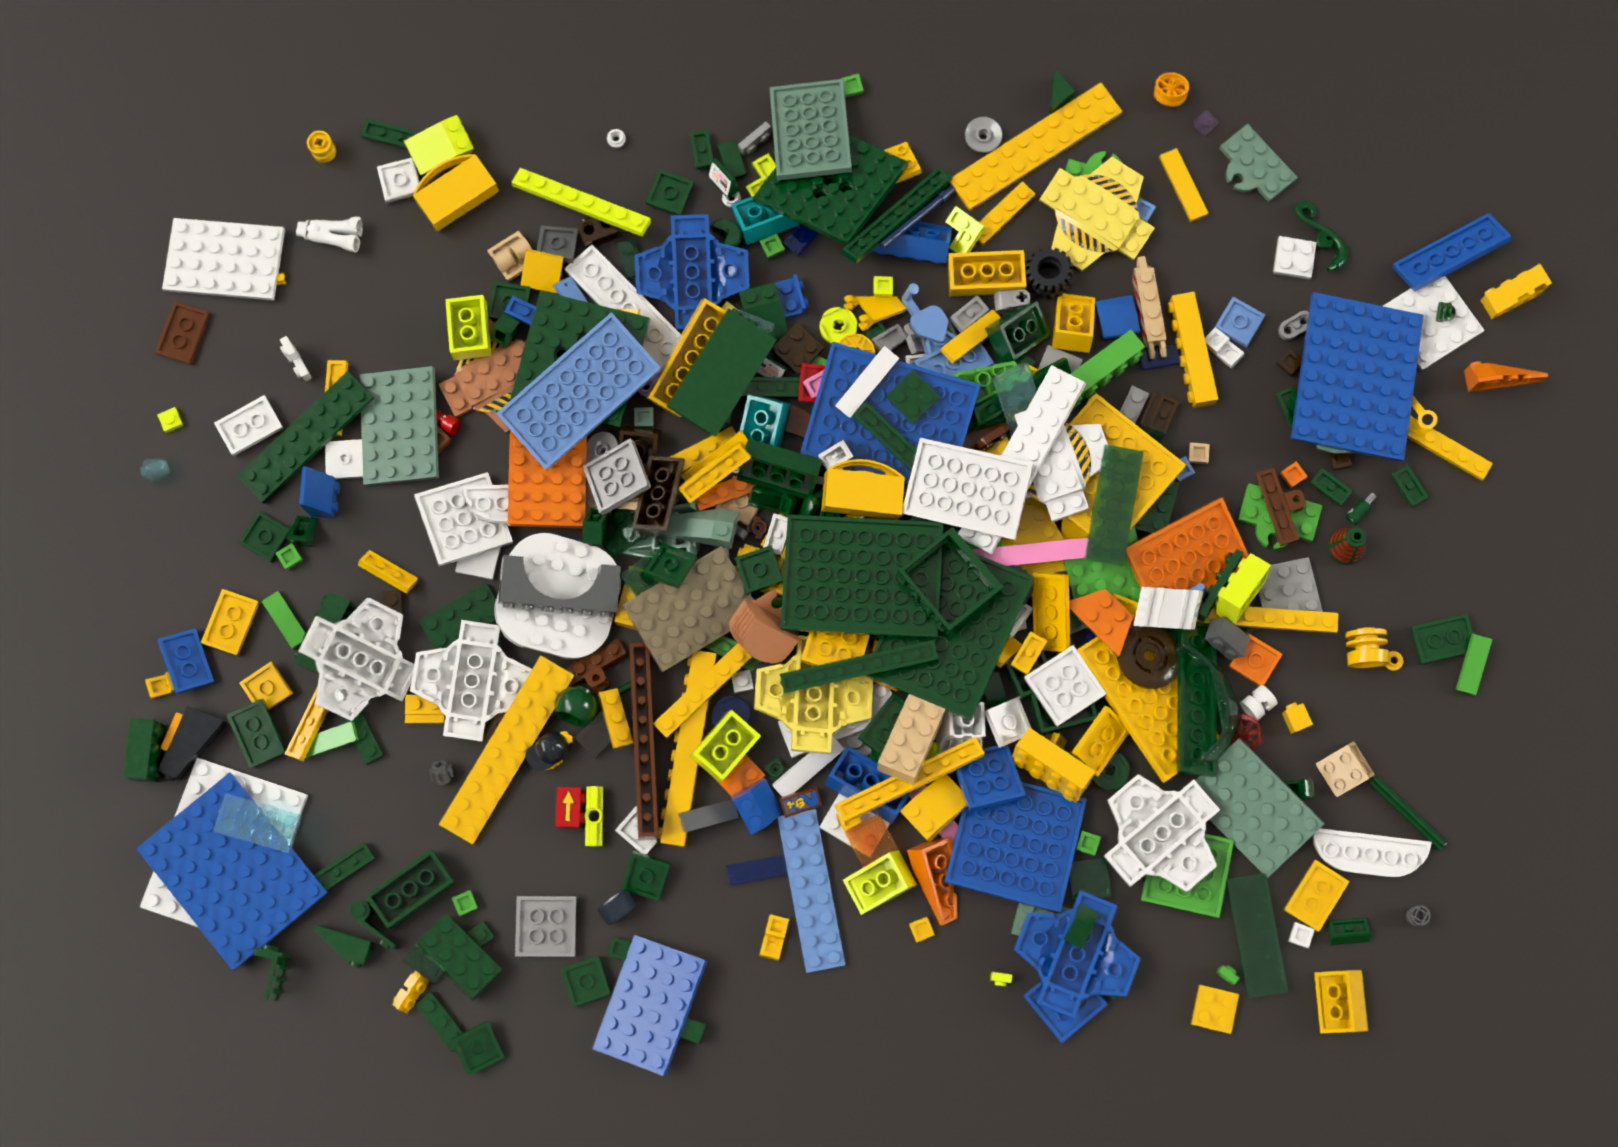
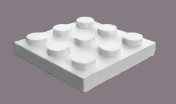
[1024,645,1106,726]

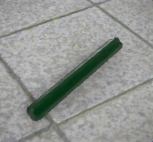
[1368,775,1447,850]

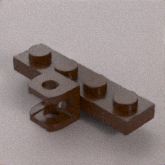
[1255,468,1306,547]
[565,638,628,694]

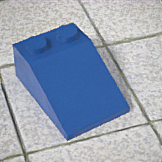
[299,467,340,518]

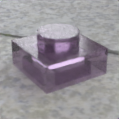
[1192,109,1219,136]

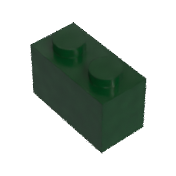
[582,508,610,546]

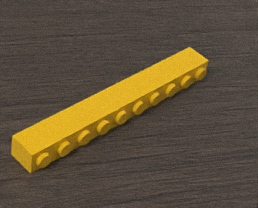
[658,651,717,848]

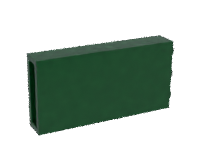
[666,308,777,437]

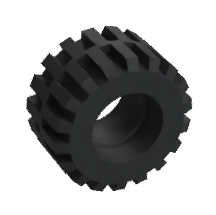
[1026,247,1073,299]

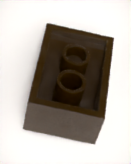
[619,426,662,469]

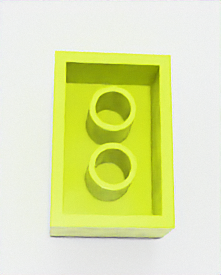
[445,295,492,360]
[1215,553,1271,624]
[690,710,761,782]

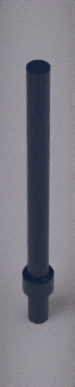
[879,185,956,250]

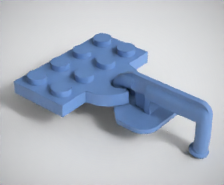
[902,283,994,376]

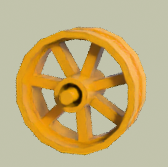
[1154,73,1189,107]

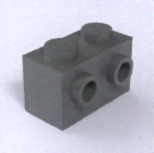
[1205,616,1250,660]

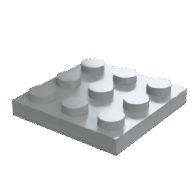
[583,438,651,515]
[1257,557,1323,612]
[515,896,577,957]

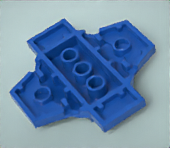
[635,214,750,330]
[1013,890,1141,1019]

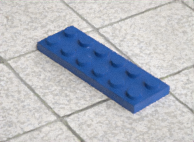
[1393,213,1511,292]

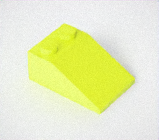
[404,115,474,175]
[843,850,917,915]

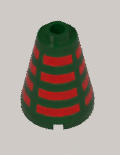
[1327,527,1366,565]

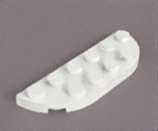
[463,485,508,524]
[1312,828,1431,877]

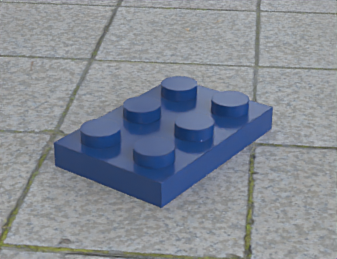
[157,628,214,695]

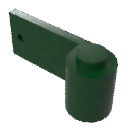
[350,900,399,950]

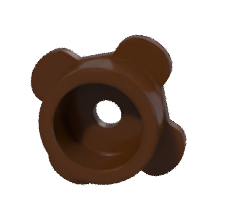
[746,516,769,539]

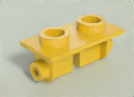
[392,971,430,1014]

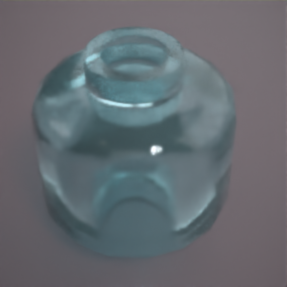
[139,456,170,483]

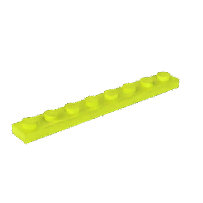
[511,168,651,237]

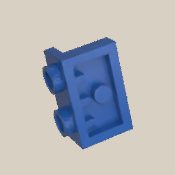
[775,274,809,319]

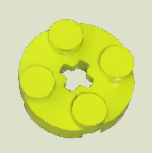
[820,307,857,345]

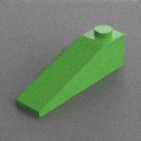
[952,361,1024,404]

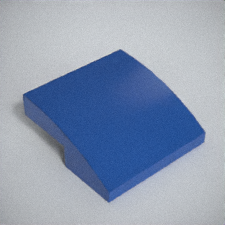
[1095,295,1140,340]

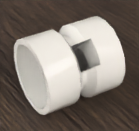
[1240,685,1278,721]

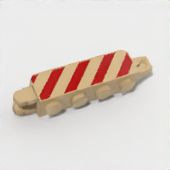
[1132,256,1167,359]

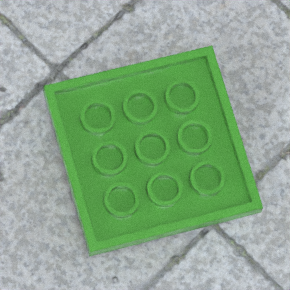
[1063,527,1141,620]
[1140,834,1234,918]

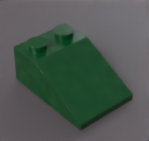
[739,282,788,346]
[985,301,1051,362]

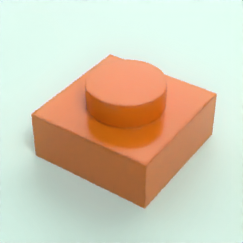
[1280,461,1308,488]

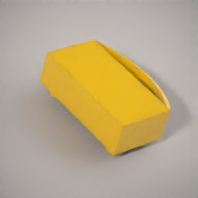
[413,154,499,232]
[821,459,905,520]

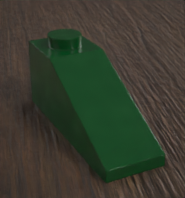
[313,925,374,968]

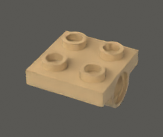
[487,231,532,282]

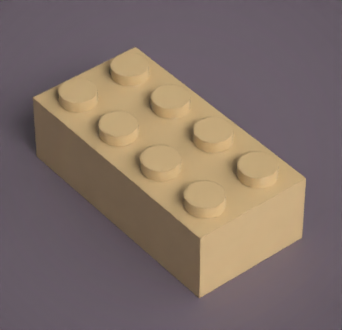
[877,694,945,785]

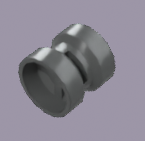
[1406,905,1431,926]

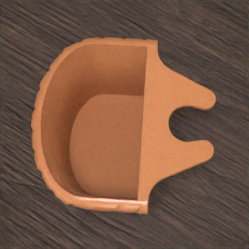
[729,590,798,663]

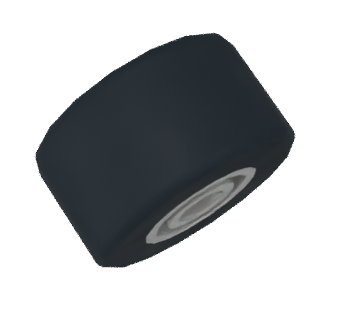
[597,889,636,925]

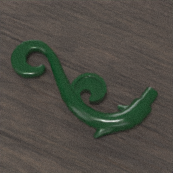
[1295,200,1350,273]

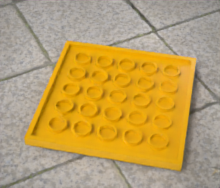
[1067,394,1186,554]

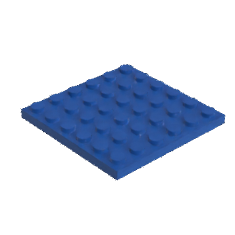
[944,782,1087,914]

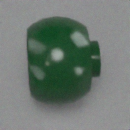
[555,686,597,727]

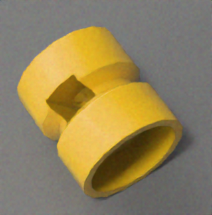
[307,131,336,163]

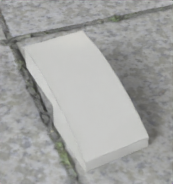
[1205,328,1244,369]

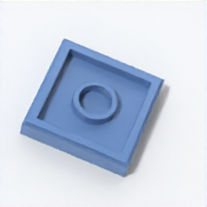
[1215,297,1265,348]

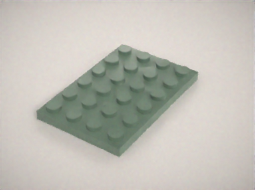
[770,79,852,181]
[360,366,439,486]
[1195,738,1325,878]

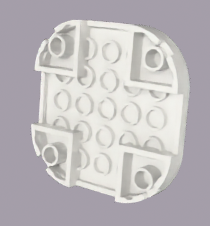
[494,533,621,659]

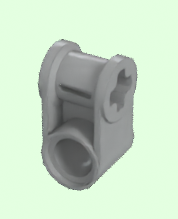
[994,289,1030,314]

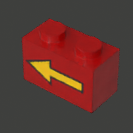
[556,787,586,829]

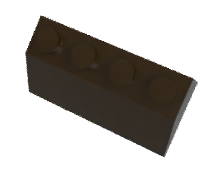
[632,456,685,537]

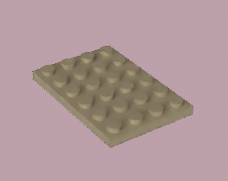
[622,546,754,672]

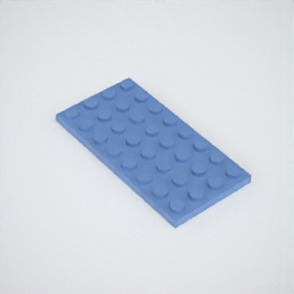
[496,312,662,471]

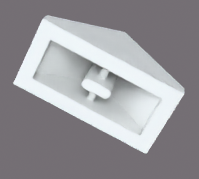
[818,440,853,470]

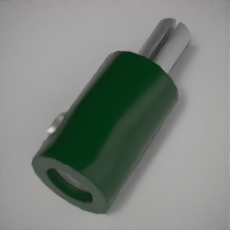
[1345,493,1376,525]

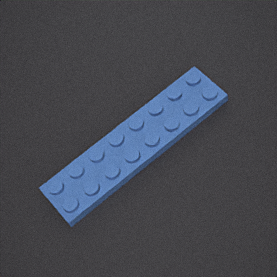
[777,809,845,973]

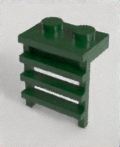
[254,945,292,1001]

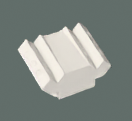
[1133,587,1203,630]
[935,701,986,755]

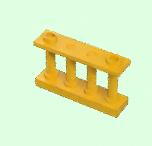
[678,430,751,503]

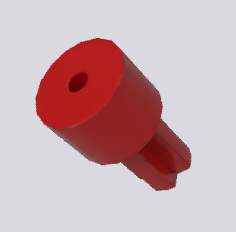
[436,409,461,436]

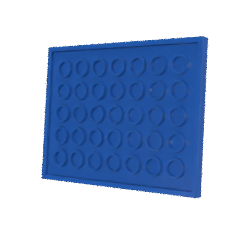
[1290,292,1424,462]
[800,342,981,484]
[136,772,328,971]

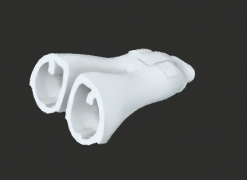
[296,217,363,252]

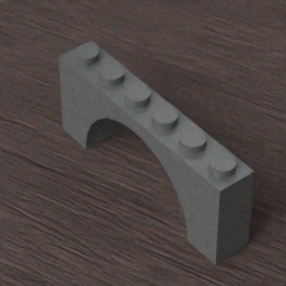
[498,555,621,617]

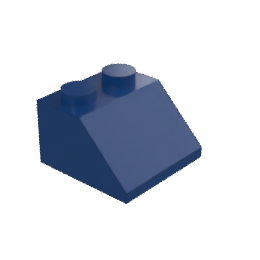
[730,778,783,835]

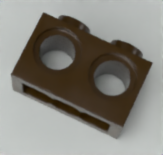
[577,218,621,249]

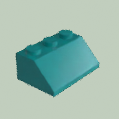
[731,196,799,245]
[740,395,791,448]

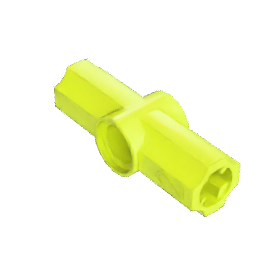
[585,786,604,847]

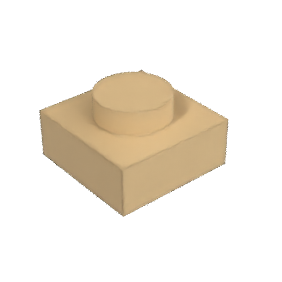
[1188,442,1209,464]

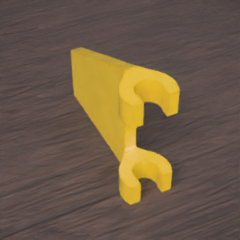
[843,295,907,331]

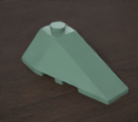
[662,508,740,549]

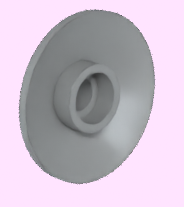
[965,117,1002,153]
[586,432,619,463]

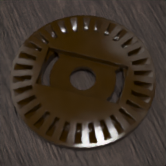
[1117,626,1179,689]

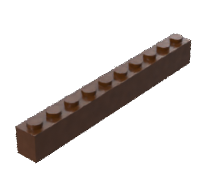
[629,643,658,841]

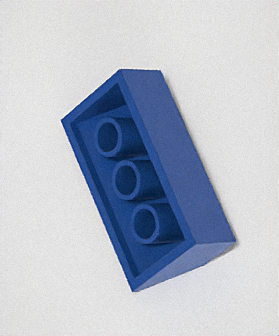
[872,215,952,264]
[824,745,911,824]

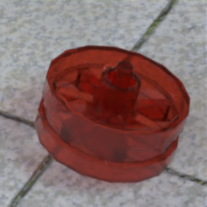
[1226,715,1263,751]

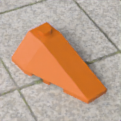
[1464,361,1548,392]
[907,837,957,926]

